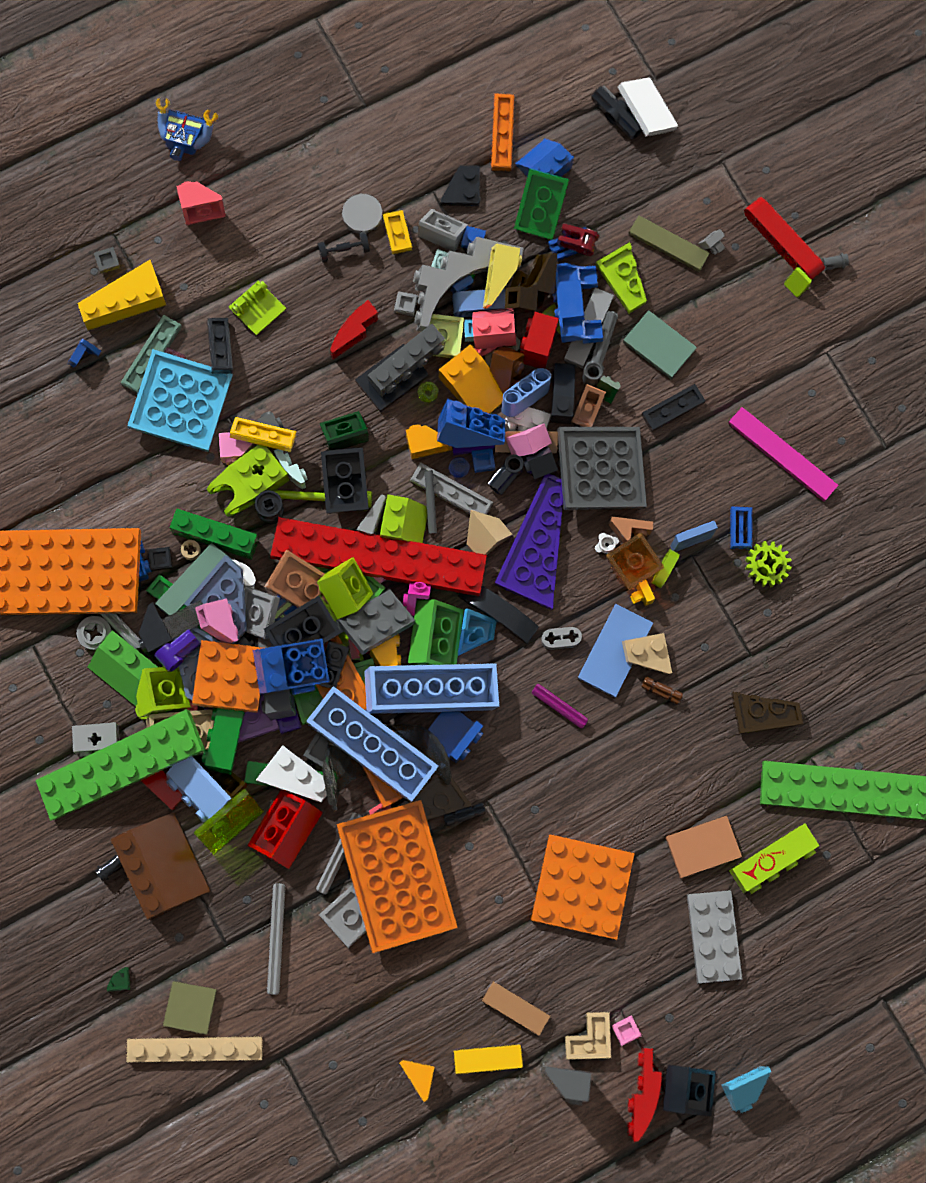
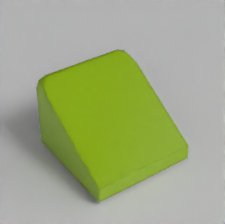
[784,267,812,297]

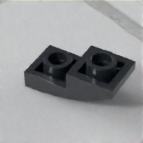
[318,640,350,688]

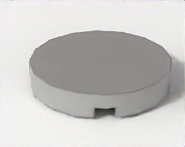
[342,194,383,234]

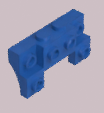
[553,263,603,344]

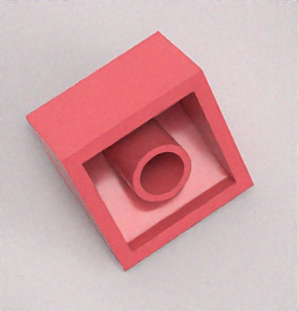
[177,182,226,225]
[472,309,516,349]

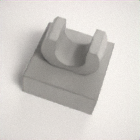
[698,229,725,254]

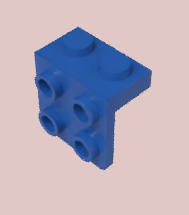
[424,711,484,763]

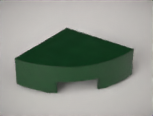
[107,967,130,992]

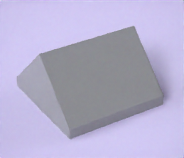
[418,209,468,252]

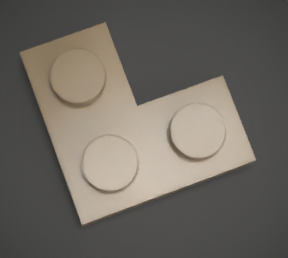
[565,1012,611,1059]

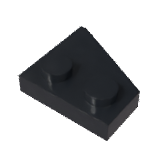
[440,165,480,206]

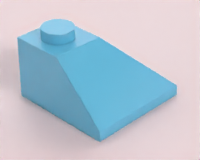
[722,1066,771,1113]

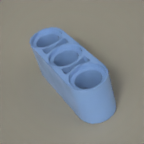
[452,289,506,317]
[501,368,551,417]

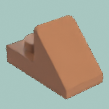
[572,384,606,427]
[609,517,653,548]

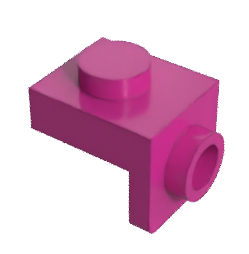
[403,582,431,616]

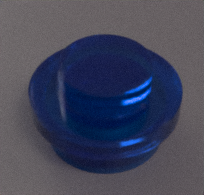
[449,457,470,478]

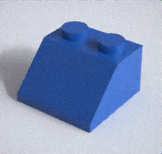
[516,139,574,177]

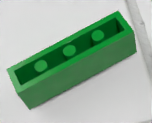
[169,508,259,560]
[202,708,245,774]

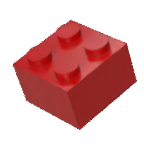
[520,312,559,369]

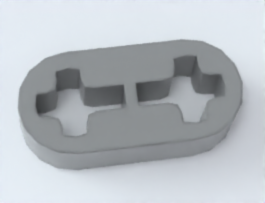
[541,627,582,650]

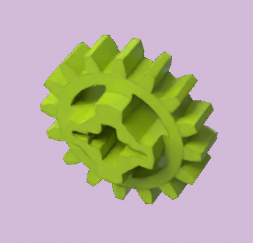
[745,541,792,587]

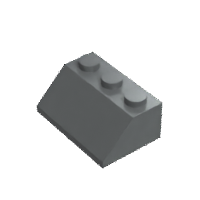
[541,1066,591,1105]

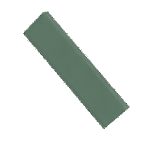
[120,315,182,394]
[155,543,226,619]

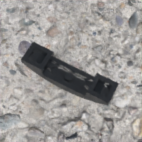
[458,586,539,644]

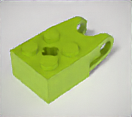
[207,445,289,517]

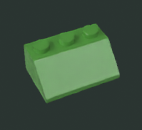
[408,599,464,665]
[88,630,157,706]

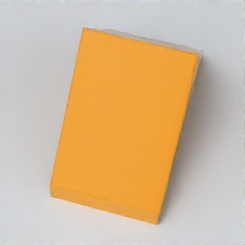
[400,1060,434,1101]

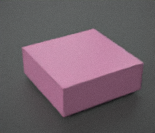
[611,1016,641,1046]

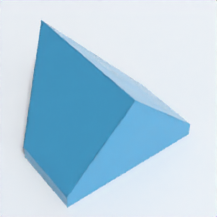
[458,609,496,656]

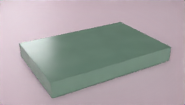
[623,310,697,379]

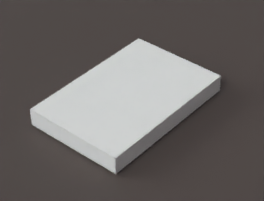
[618,77,678,136]

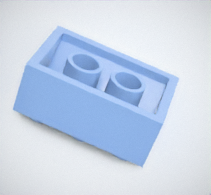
[166,757,231,825]

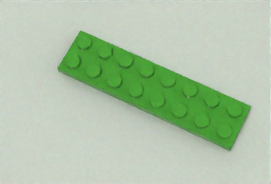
[36,710,205,820]
[760,761,926,820]

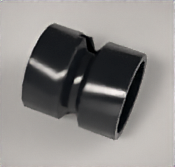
[255,490,284,524]

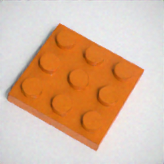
[192,640,263,713]

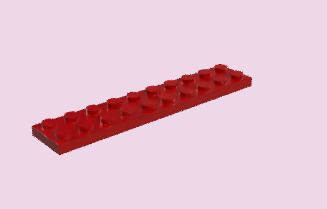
[270,517,487,596]

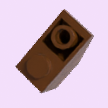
[490,346,525,394]

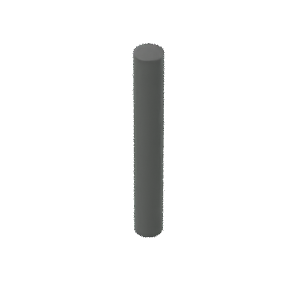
[424,470,437,534]

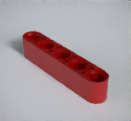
[744,197,825,280]

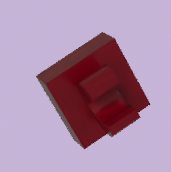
[348,638,370,663]

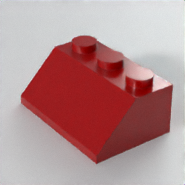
[248,790,323,869]

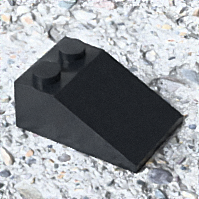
[321,448,369,514]
[264,594,344,647]

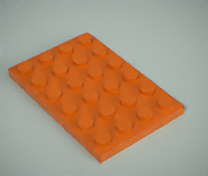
[336,800,458,953]

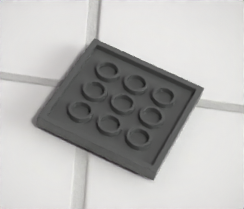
[557,427,647,510]

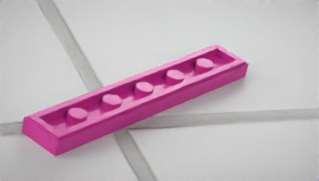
[728,407,838,502]

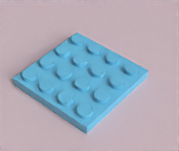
[127,349,233,452]

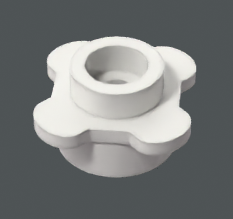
[595,533,619,557]

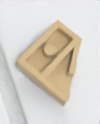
[622,633,672,674]

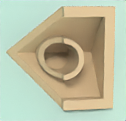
[467,510,512,555]

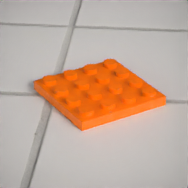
[531,834,634,940]

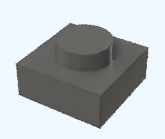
[94,247,120,274]

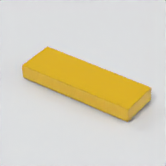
[230,417,297,452]
[454,1045,523,1074]

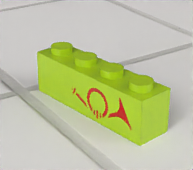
[729,824,819,894]

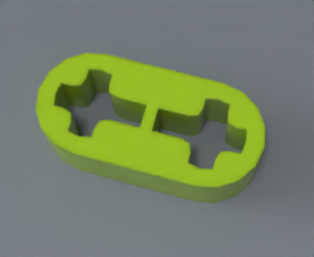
[651,549,680,588]

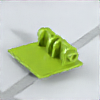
[228,280,286,336]

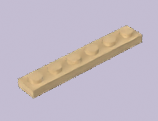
[127,1037,263,1062]

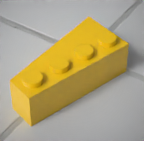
[78,260,166,330]

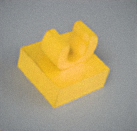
[630,580,655,606]

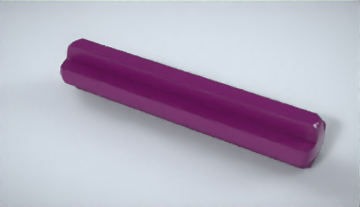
[532,684,588,728]

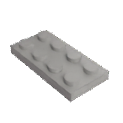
[687,890,742,983]

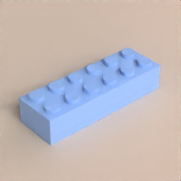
[364,664,499,714]
[306,686,438,802]

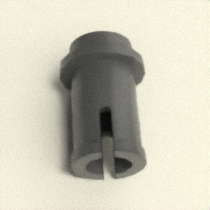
[822,253,849,271]

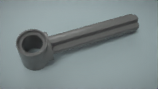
[582,311,618,387]

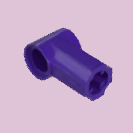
[155,629,201,672]

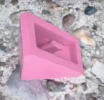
[505,424,552,456]

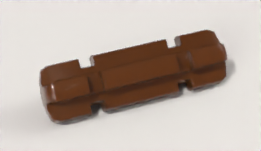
[642,677,683,704]

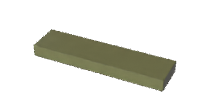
[629,216,710,272]

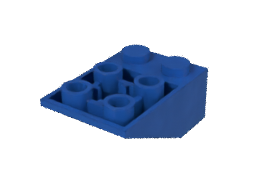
[437,399,505,448]
[253,639,329,693]

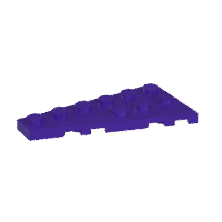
[494,474,563,610]

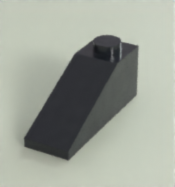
[550,363,575,424]

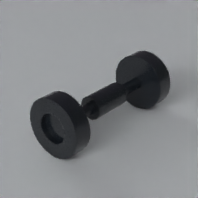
[318,232,370,263]

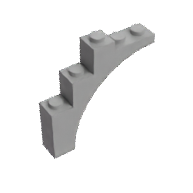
[413,237,523,332]

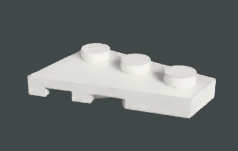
[256,746,335,803]

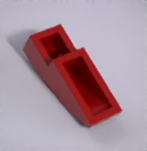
[330,300,378,360]

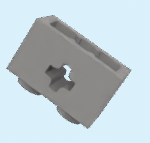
[72,722,120,758]

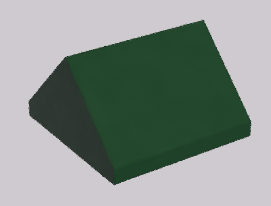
[320,411,369,451]

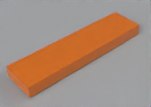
[491,94,514,171]

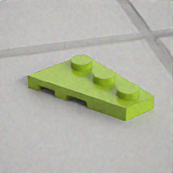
[596,242,647,313]

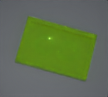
[194,789,264,855]

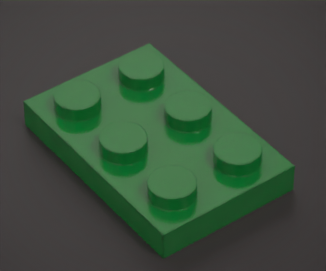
[514,168,570,240]

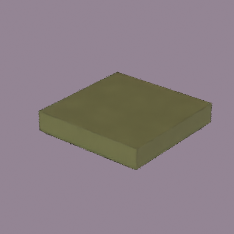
[163,981,217,1034]

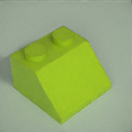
[380,494,427,543]
[317,557,374,619]
[136,667,190,717]

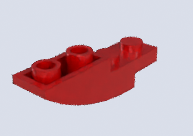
[627,1048,662,1141]

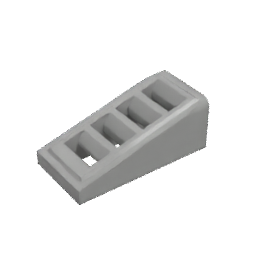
[357,494,386,535]

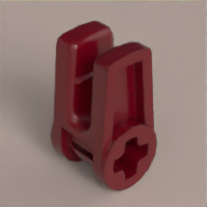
[557,224,600,256]

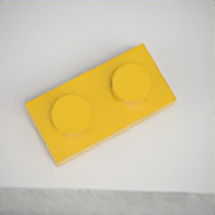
[383,210,412,254]

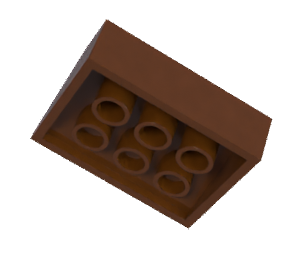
[111,812,210,921]

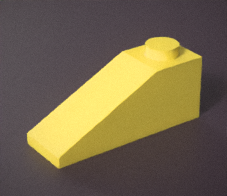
[483,244,522,309]

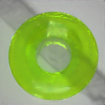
[418,382,438,402]

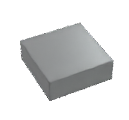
[394,291,418,317]

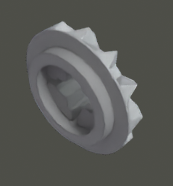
[77,616,111,650]

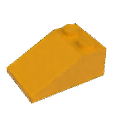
[438,344,503,414]

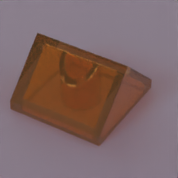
[606,533,665,590]

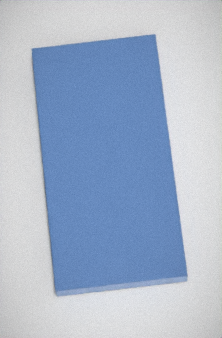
[577,604,653,698]

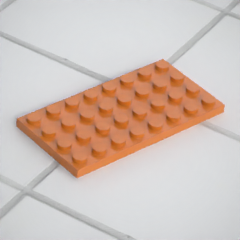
[0,528,141,615]

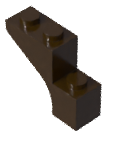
[504,253,557,312]

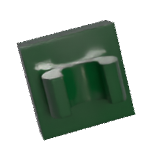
[596,375,621,404]

